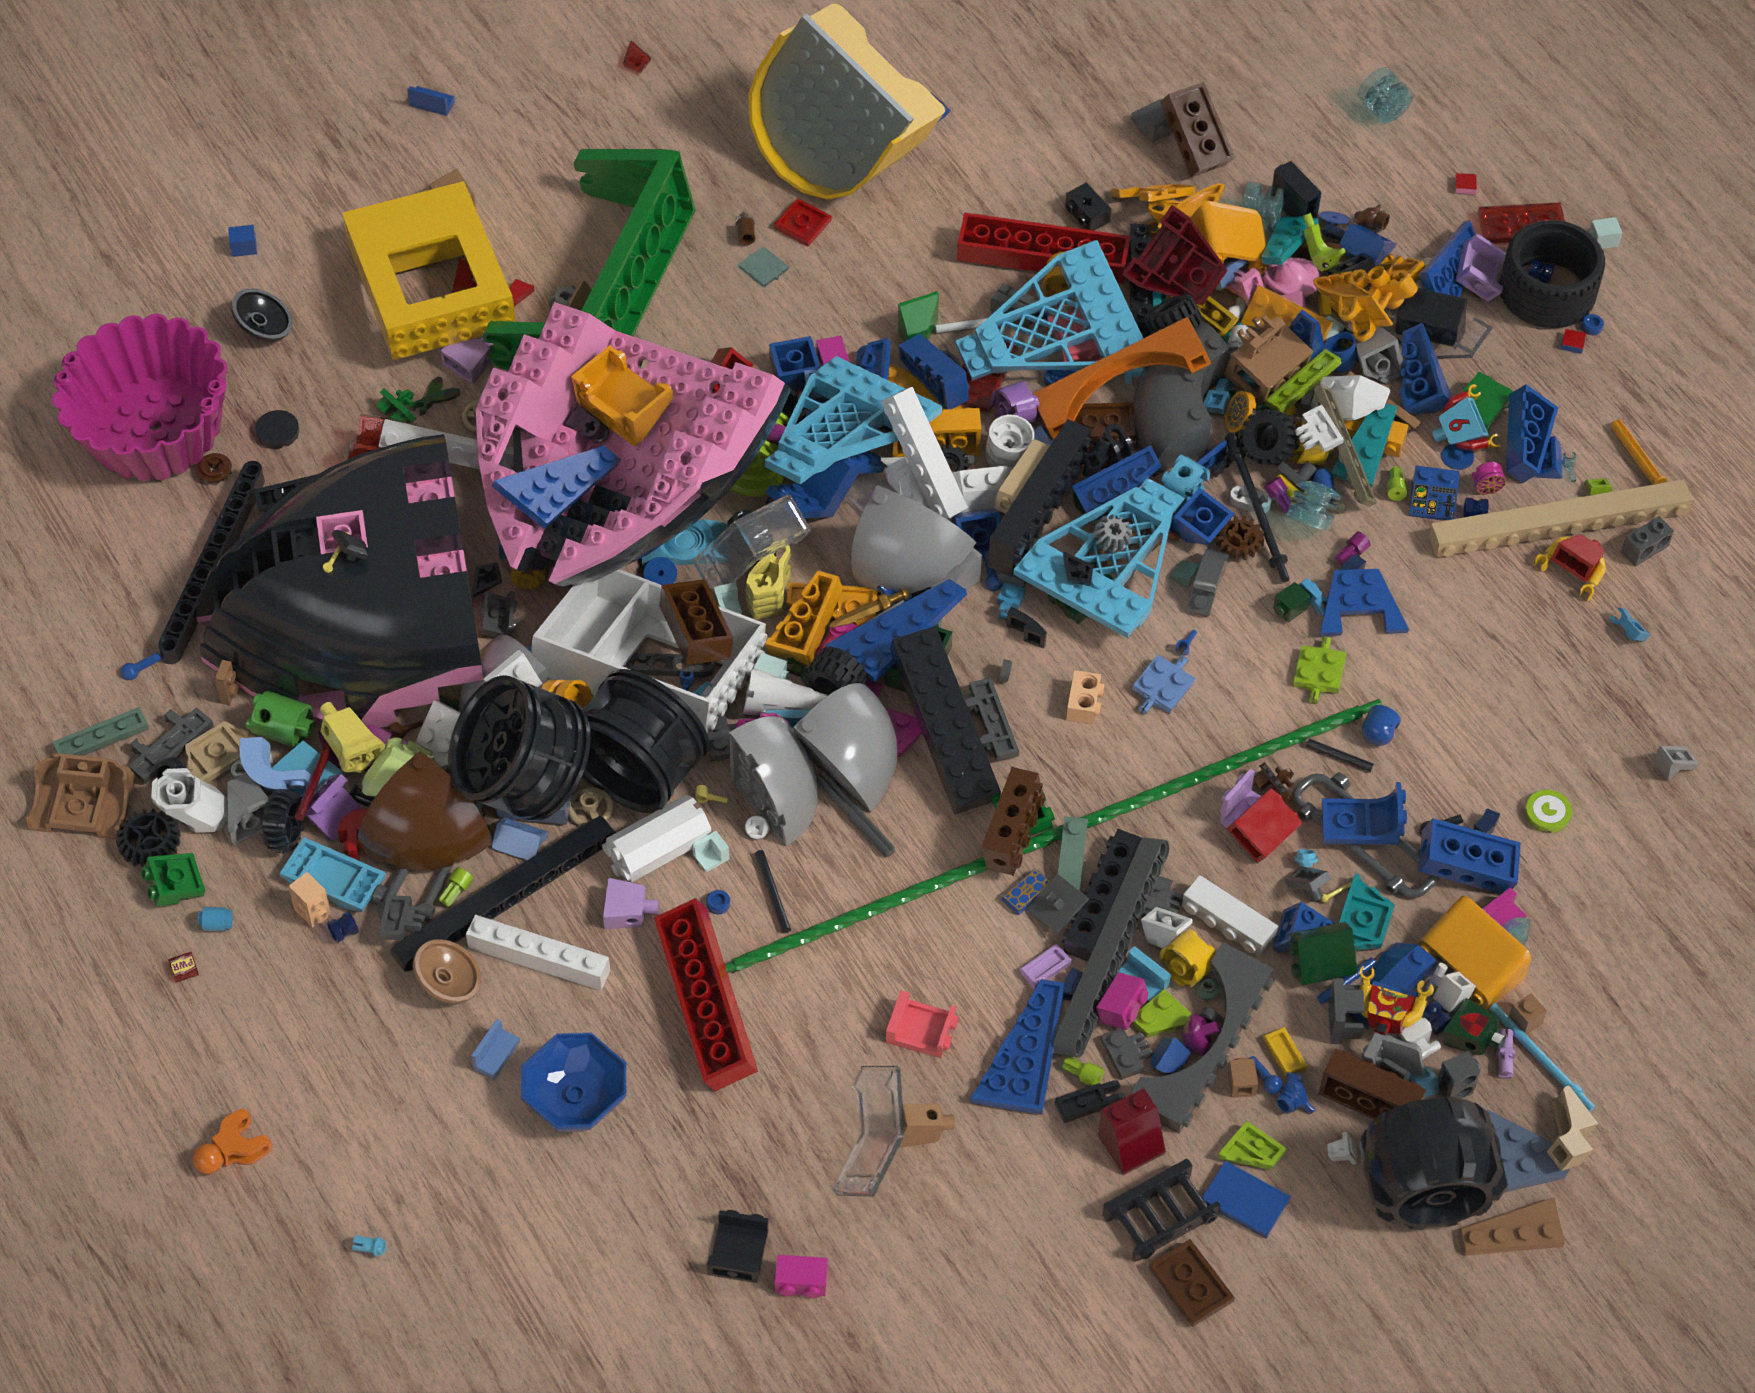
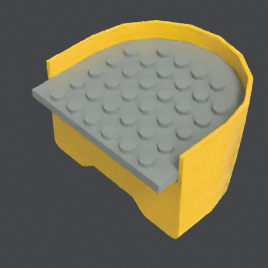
[748,4,945,200]

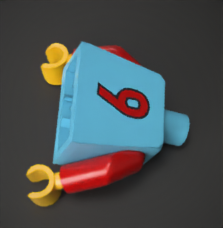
[1432,385,1501,451]

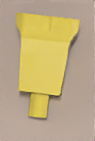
[320,702,385,773]

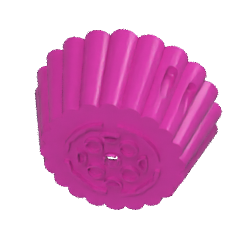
[52,313,227,481]

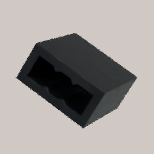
[1270,161,1322,218]

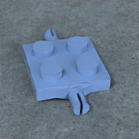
[1132,654,1196,714]

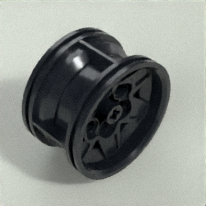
[582,669,710,814]
[448,675,590,821]

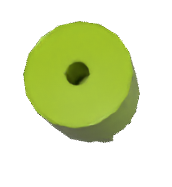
[1387,466,1408,501]
[438,867,474,907]
[1062,1056,1104,1086]

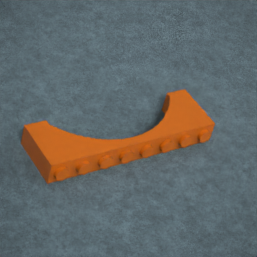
[1032,317,1211,440]

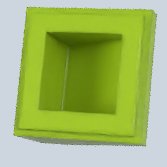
[1585,478,1613,496]

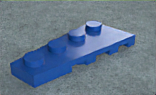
[1072,445,1161,525]

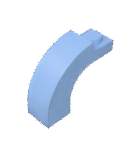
[240,737,311,793]

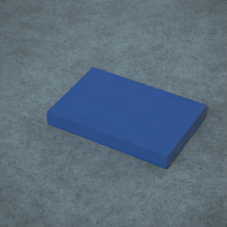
[1202,1161,1291,1239]

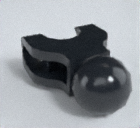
[1103,424,1142,488]

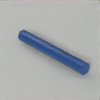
[1317,957,1376,1004]

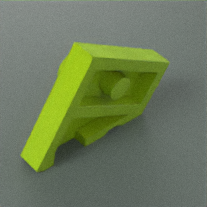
[1131,989,1192,1038]
[1218,1121,1287,1170]

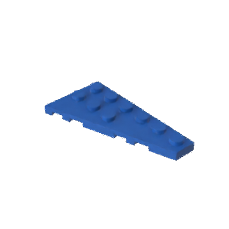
[970,979,1065,1115]

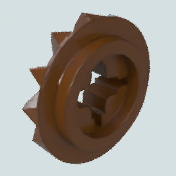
[196,453,232,484]

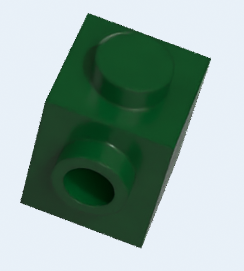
[1273,582,1310,623]

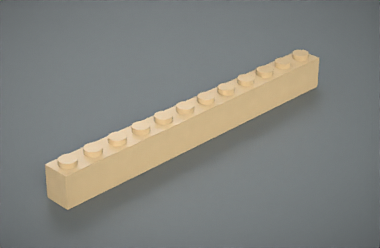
[1429,479,1693,557]

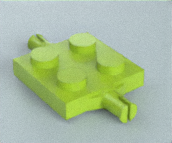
[1293,636,1347,704]

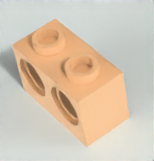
[1066,670,1105,724]
[289,872,331,928]

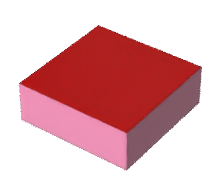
[1455,173,1477,194]

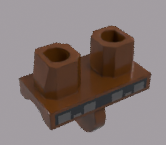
[1253,762,1294,804]

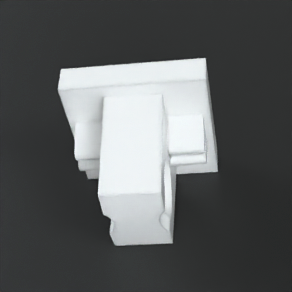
[1327,1132,1358,1165]

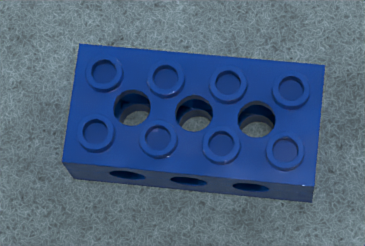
[1418,818,1521,894]

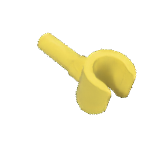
[695,785,728,804]

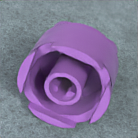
[991,381,1039,424]

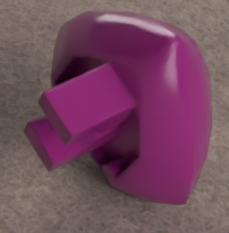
[1182,1013,1221,1056]

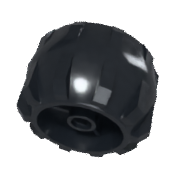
[1359,1097,1508,1230]

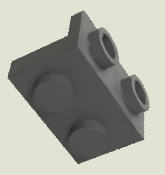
[479,591,517,637]

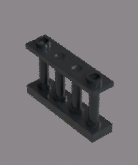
[1102,1158,1220,1262]

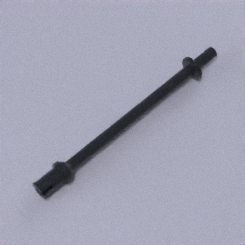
[1224,432,1290,582]

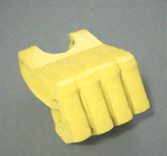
[745,541,791,620]

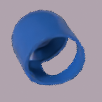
[1325,332,1358,373]
[1362,705,1401,746]

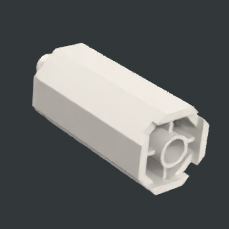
[602,794,711,883]

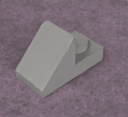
[1655,746,1699,781]

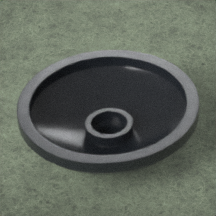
[231,289,293,341]

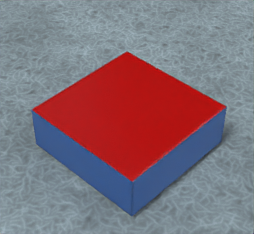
[1561,329,1587,354]

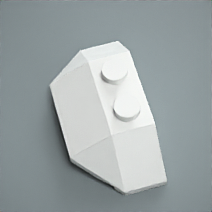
[1309,375,1390,421]
[952,466,1015,514]

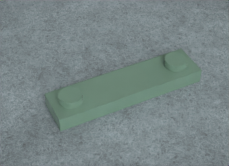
[53,707,149,756]
[1058,816,1088,891]

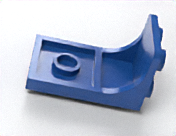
[1321,782,1407,845]

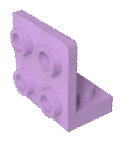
[1220,769,1260,828]

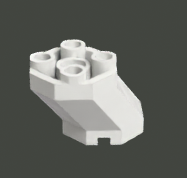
[151,768,228,833]

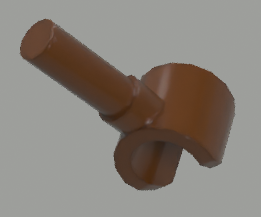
[390,720,423,739]

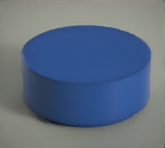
[1581,314,1604,335]
[706,890,730,915]

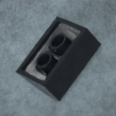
[1395,288,1467,348]

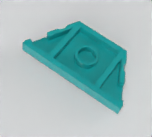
[1339,873,1395,951]

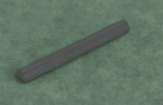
[817,771,895,857]

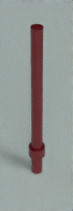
[295,738,332,821]

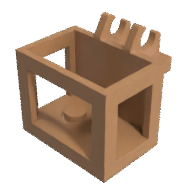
[1224,315,1313,409]

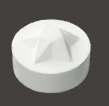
[745,815,770,839]

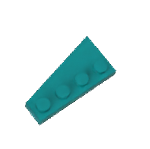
[1262,216,1319,265]

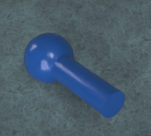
[982,551,1002,591]
[120,652,162,680]
[1249,1056,1283,1094]

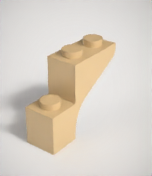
[1547,1086,1598,1171]

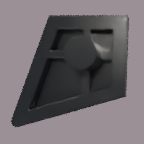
[331,530,368,561]
[1063,552,1094,586]
[472,562,503,597]

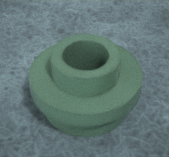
[1196,977,1220,1000]

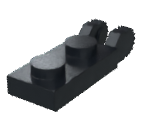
[1054,1080,1126,1123]

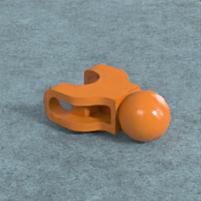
[192,1108,273,1175]

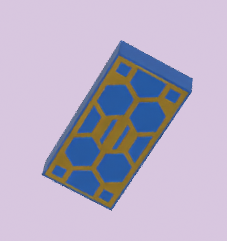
[1002,868,1050,915]

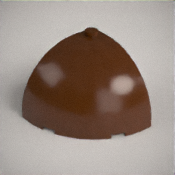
[357,751,492,870]

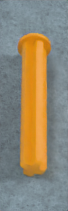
[1611,419,1667,485]

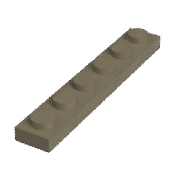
[1314,384,1377,507]

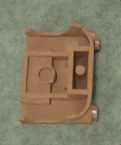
[26,753,135,839]

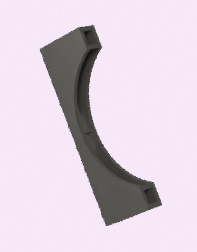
[1130,942,1275,1134]

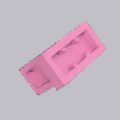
[1226,268,1264,308]

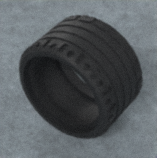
[1499,220,1605,328]

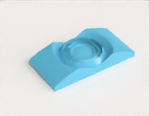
[642,519,731,566]
[279,837,386,912]

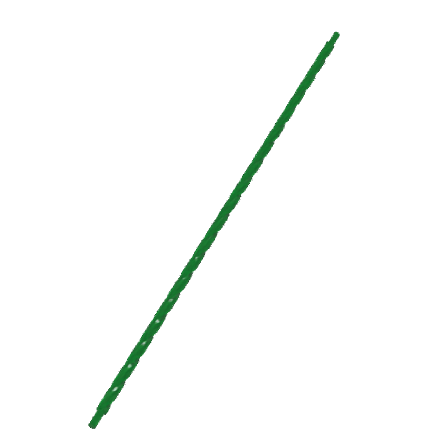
[725,699,1382,973]

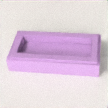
[1019,943,1072,990]

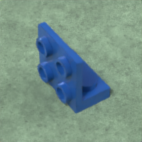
[1272,902,1336,953]

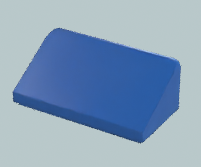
[1536,436,1563,479]
[1195,440,1227,469]

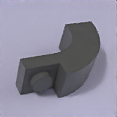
[1187,549,1229,616]

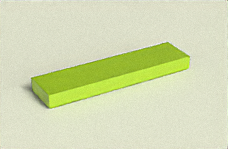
[1265,349,1341,413]

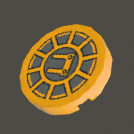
[1225,391,1256,434]

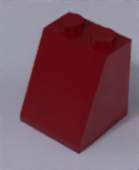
[1098,1088,1166,1175]

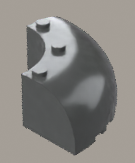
[1133,321,1230,477]

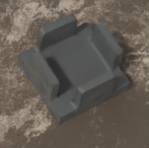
[1328,978,1364,1045]

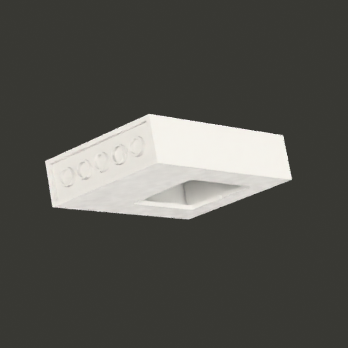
[531,569,767,733]

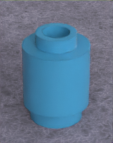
[197,907,233,931]

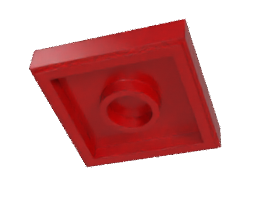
[774,198,832,247]

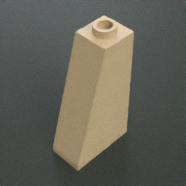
[994,439,1050,513]

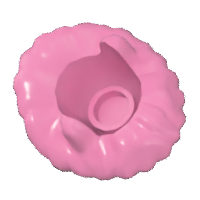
[1264,258,1319,298]

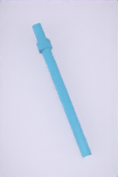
[1489,1003,1595,1112]

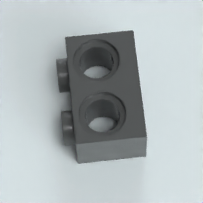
[1621,516,1674,566]
[1438,1051,1481,1099]

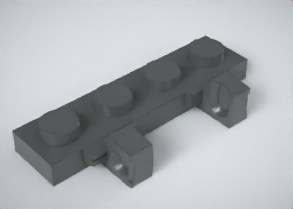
[965,678,1019,761]
[128,707,213,784]

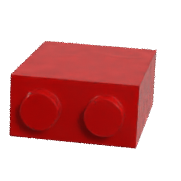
[1226,788,1302,863]

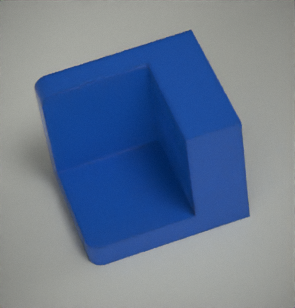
[228,224,258,257]

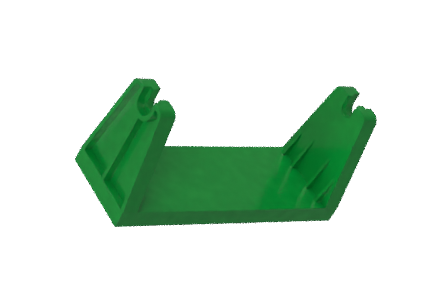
[482,149,696,370]

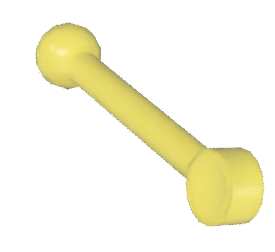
[323,532,349,573]
[1320,877,1354,903]

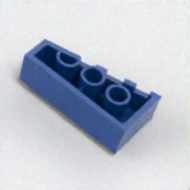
[898,333,970,410]
[1506,384,1559,483]

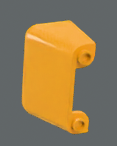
[1190,201,1269,276]
[571,345,673,446]
[1418,896,1531,1010]

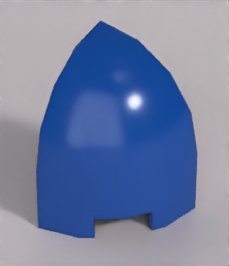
[1150,1037,1192,1073]

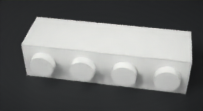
[1182,875,1278,957]

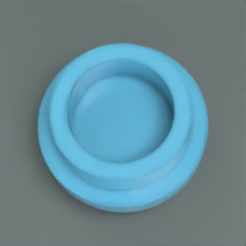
[1294,849,1318,867]

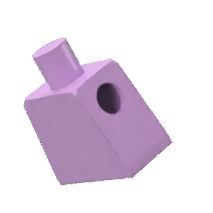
[441,337,493,384]
[603,878,659,929]

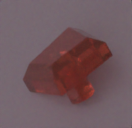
[623,41,651,73]

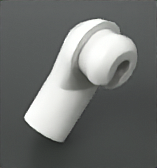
[1227,297,1246,319]

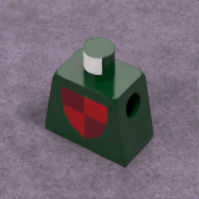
[1443,998,1506,1055]

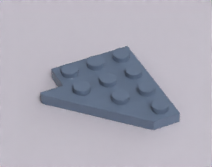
[1487,1109,1570,1193]

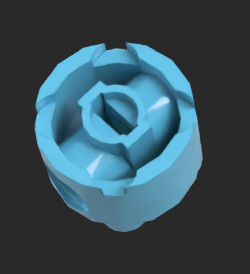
[1161,455,1210,506]

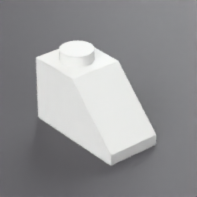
[1141,907,1193,948]

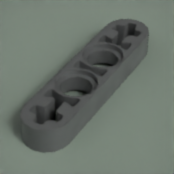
[626,653,715,677]

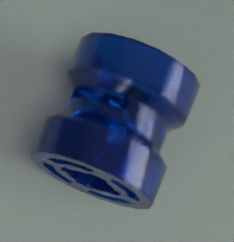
[1529,259,1555,284]
[1463,497,1489,517]
[327,911,359,943]
[1422,1000,1453,1035]

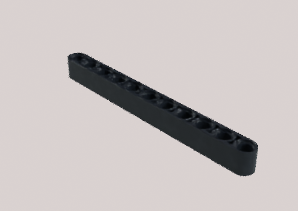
[158,461,265,665]
[390,816,616,972]

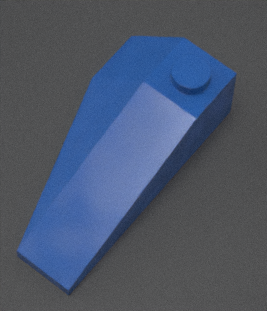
[1288,310,1325,362]
[1400,323,1452,414]
[1350,942,1436,1030]

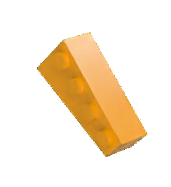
[765,571,843,666]

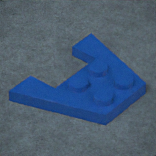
[1319,569,1409,636]

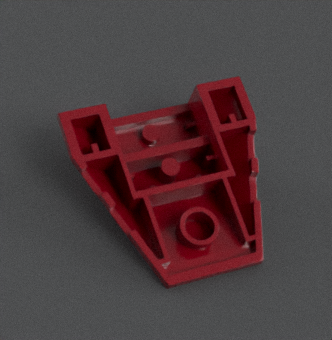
[1122,205,1228,306]

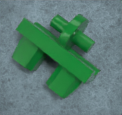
[376,388,417,423]

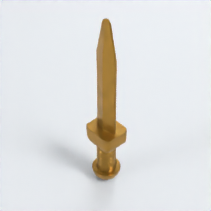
[829,588,909,628]

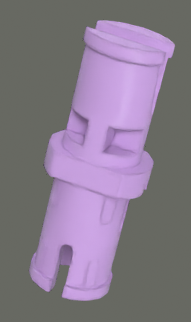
[1496,1029,1515,1079]

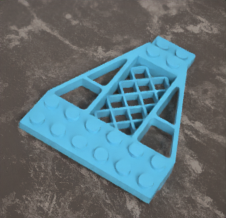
[955,240,1143,381]
[765,356,942,484]
[1014,478,1185,638]

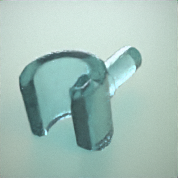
[1562,452,1576,483]

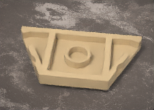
[185,721,268,783]

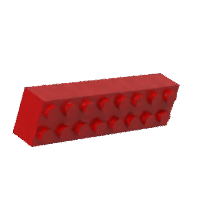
[957,212,1131,284]
[654,898,758,1092]

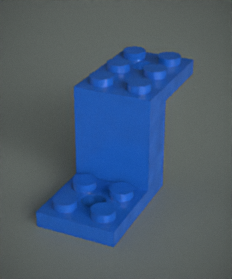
[766,440,887,519]

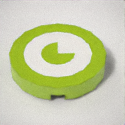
[1525,789,1573,833]

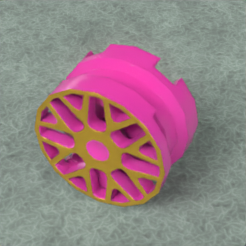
[1472,462,1506,495]

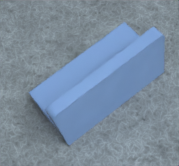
[491,817,548,860]
[471,1019,520,1080]

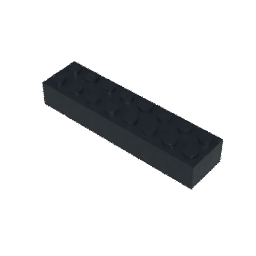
[987,419,1093,576]
[890,626,1001,815]

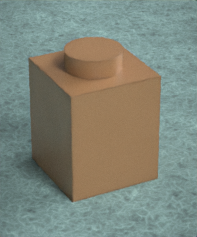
[1509,993,1547,1034]
[1228,1057,1258,1098]

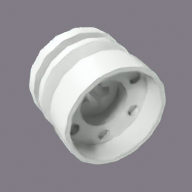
[985,415,1034,467]

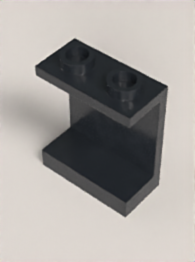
[707,1210,769,1283]

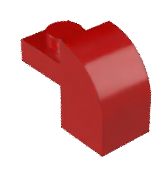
[338,808,368,861]

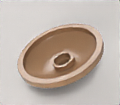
[413,939,481,1004]

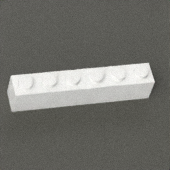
[881,387,968,519]
[379,419,514,469]
[466,915,610,991]

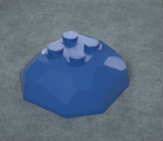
[521,1033,626,1132]

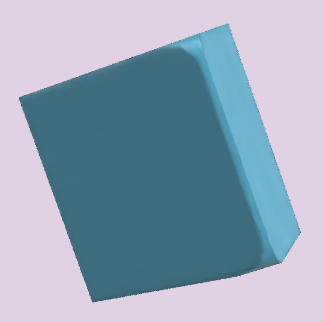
[1410,1066,1439,1097]

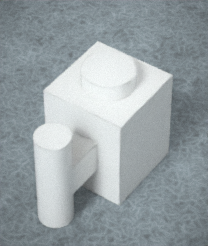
[1426,963,1476,1012]
[1392,1018,1441,1059]

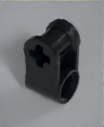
[565,406,609,443]

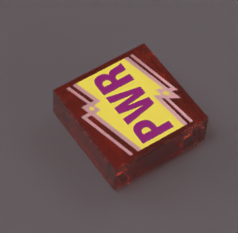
[168,952,199,983]

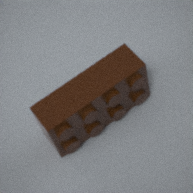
[659,579,733,665]
[1318,1049,1426,1120]

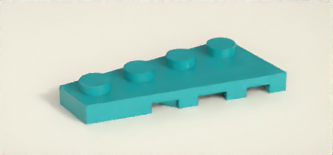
[1331,403,1397,488]

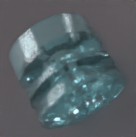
[1358,67,1413,123]
[1241,181,1284,231]
[1286,480,1342,531]

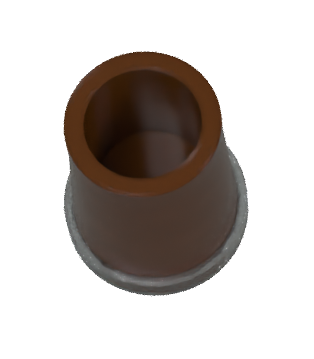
[734,212,756,245]

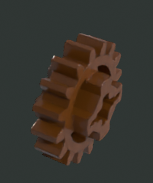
[1216,516,1265,560]

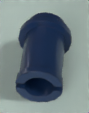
[1322,222,1345,242]

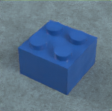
[769,336,821,390]

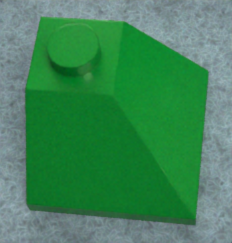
[897,291,939,342]

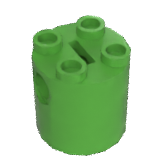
[246,691,315,748]

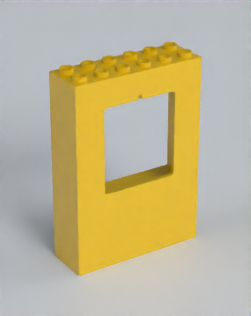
[342,181,516,360]

